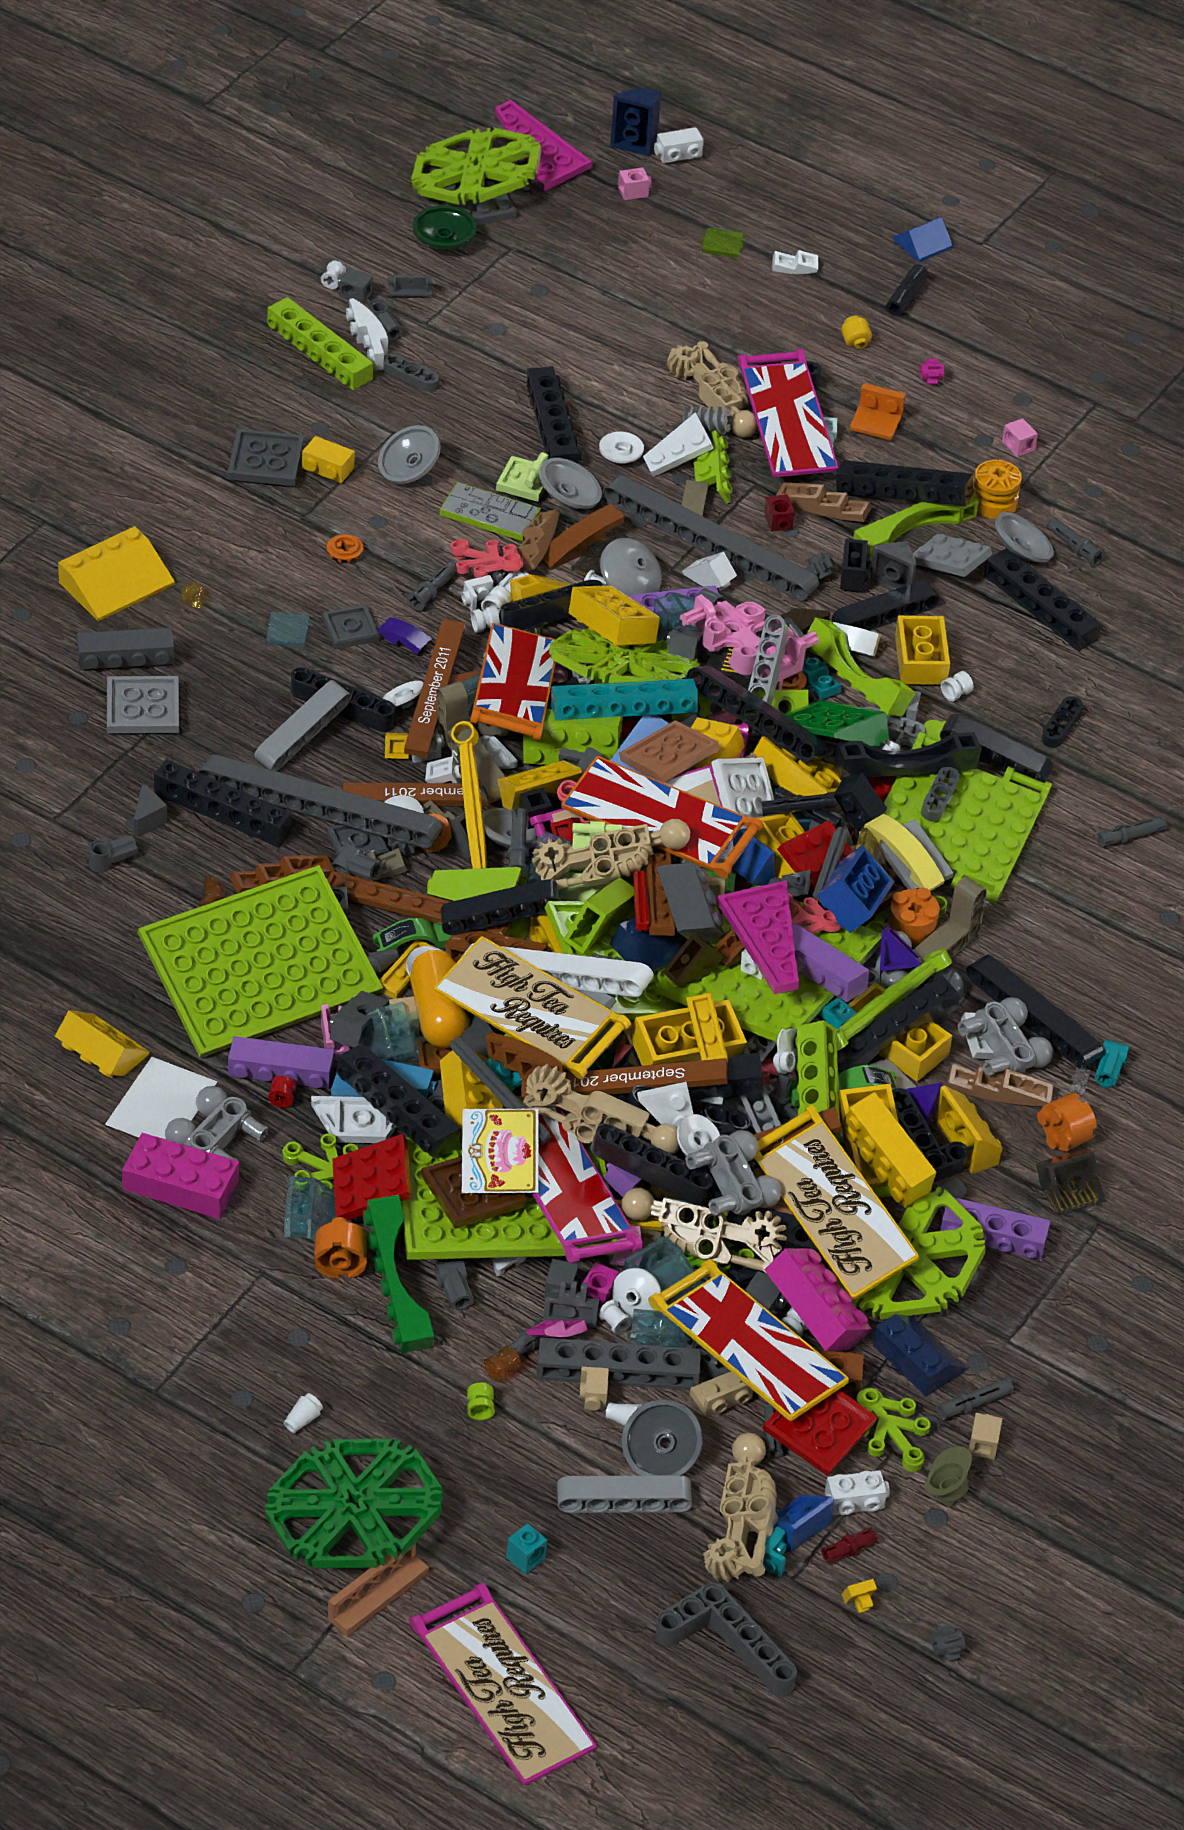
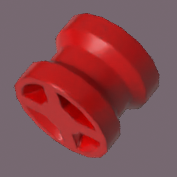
[268,1076,297,1108]

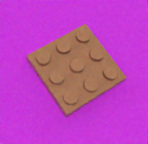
[619,720,720,783]

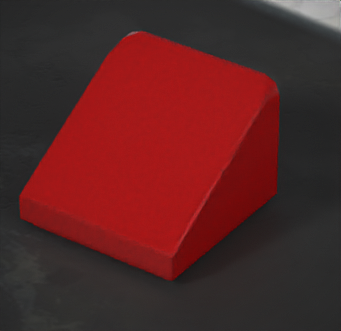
[550,817,580,844]

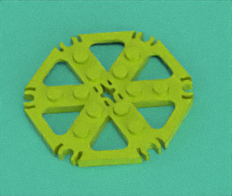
[411,127,542,205]
[549,628,700,683]
[822,1186,986,1320]

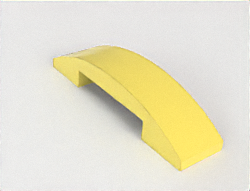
[864,814,945,891]

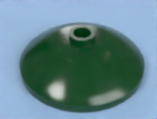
[413,205,477,250]

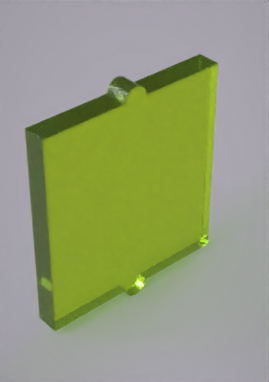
[702,228,744,258]

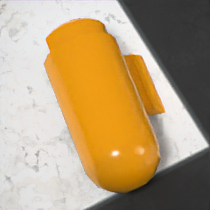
[410,950,470,1049]

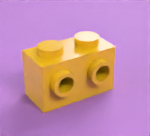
[302,436,355,483]

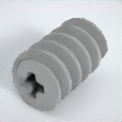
[683,405,732,435]

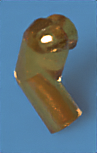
[199,877,222,907]

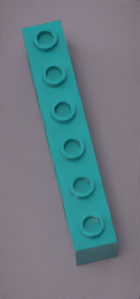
[551,679,698,720]

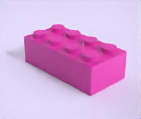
[122,1132,239,1219]
[764,1249,872,1351]

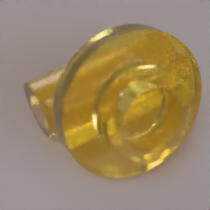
[181,581,204,608]

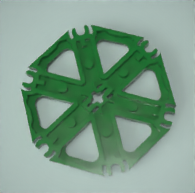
[265,1439,443,1568]

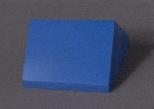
[893,217,952,262]
[732,829,775,886]
[773,1495,834,1553]

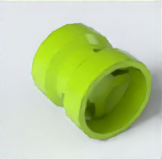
[467,1383,494,1420]

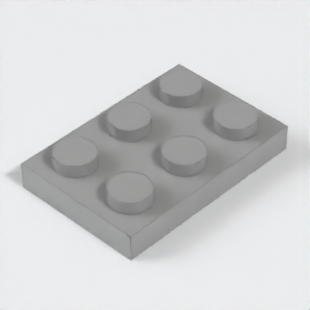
[913,534,992,577]

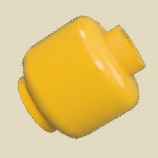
[841,316,872,349]

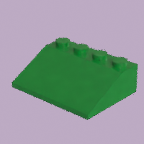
[773,700,889,747]

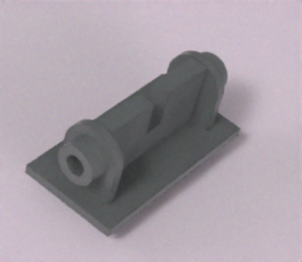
[389,274,432,297]
[769,870,811,897]

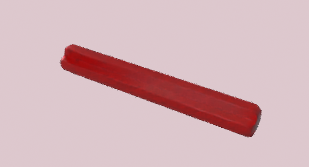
[633,870,650,931]

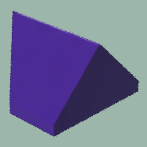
[880,924,922,971]
[905,1082,944,1126]

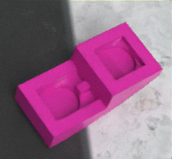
[526,1320,587,1338]

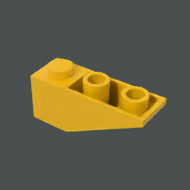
[510,574,572,602]

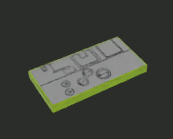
[439,482,541,541]

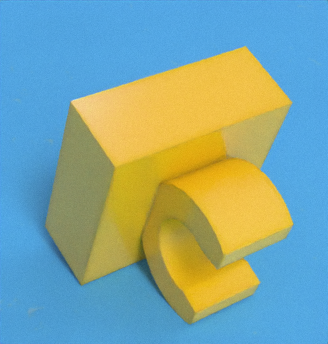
[385,733,409,759]
[842,1579,877,1613]

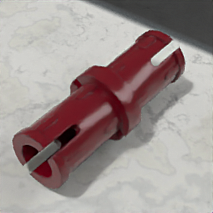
[821,1526,877,1564]

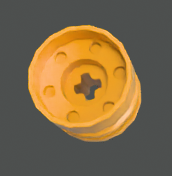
[973,460,1022,519]

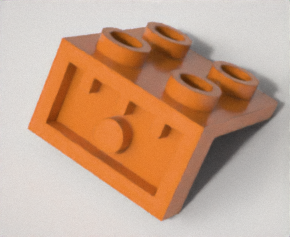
[850,383,906,440]

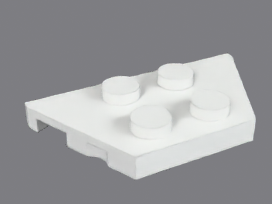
[311,1096,397,1143]

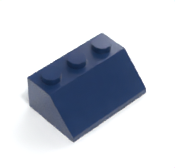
[610,87,661,157]
[610,918,688,973]
[873,1314,966,1397]

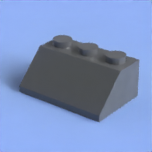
[657,863,725,942]

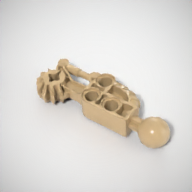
[667,341,758,438]
[532,819,690,890]
[522,1064,681,1155]
[622,1188,787,1273]
[703,1432,778,1583]

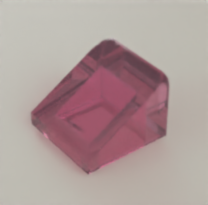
[706,710,736,724]

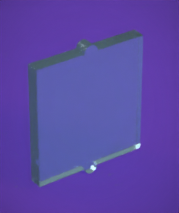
[266,612,309,647]

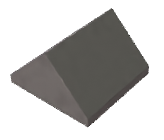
[870,541,916,591]

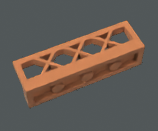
[328,1543,429,1637]

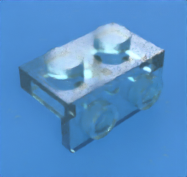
[630,1309,685,1348]

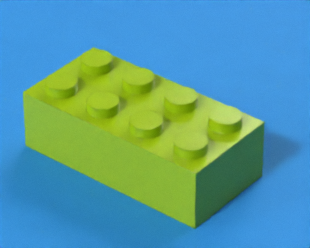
[523,709,622,765]

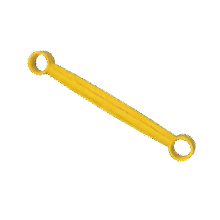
[451,721,487,869]

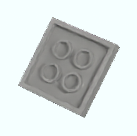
[107,676,179,733]

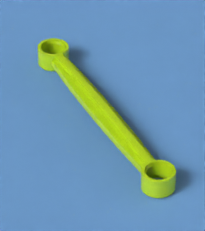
[836,948,952,1051]

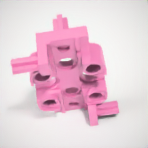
[680,594,819,690]

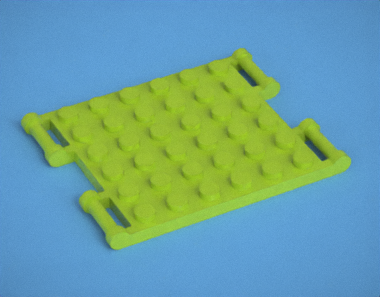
[862,731,1052,905]

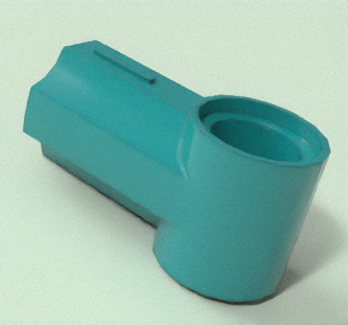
[1095,1039,1130,1088]

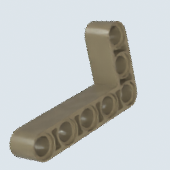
[436,681,505,804]
[903,876,987,989]

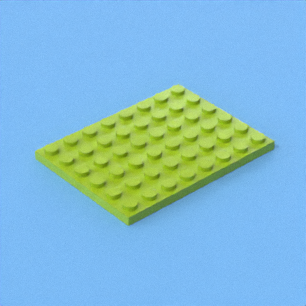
[138,865,383,1058]
[655,885,882,1042]
[401,1136,618,1260]

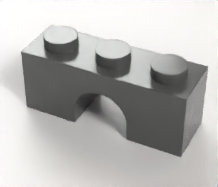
[329,991,389,1047]

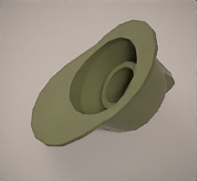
[924,1446,972,1507]

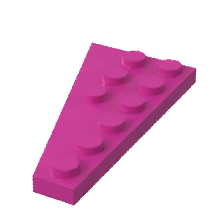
[495,100,592,191]
[717,880,799,995]

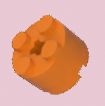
[888,888,940,945]
[1037,1092,1097,1151]
[314,1217,368,1279]

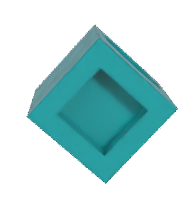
[506,1523,547,1575]

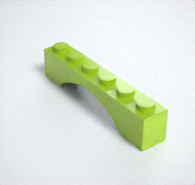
[853,495,979,563]
[807,617,916,717]

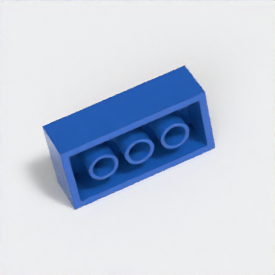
[818,845,894,933]

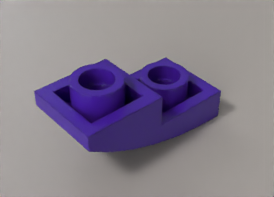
[377,617,432,655]

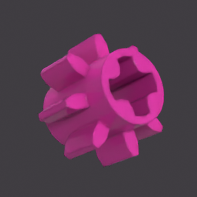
[920,358,944,385]

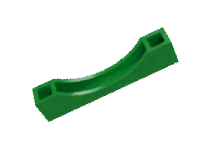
[363,1195,434,1353]

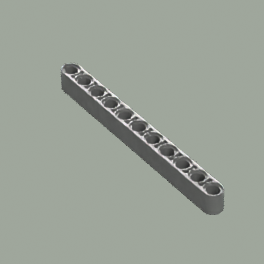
[603,475,819,601]
[198,754,443,848]

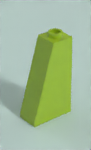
[427,867,529,902]
[563,877,634,954]

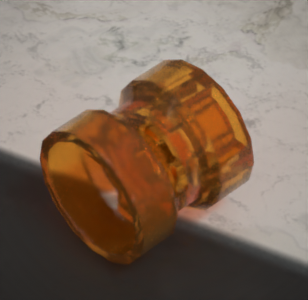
[484,1346,521,1382]

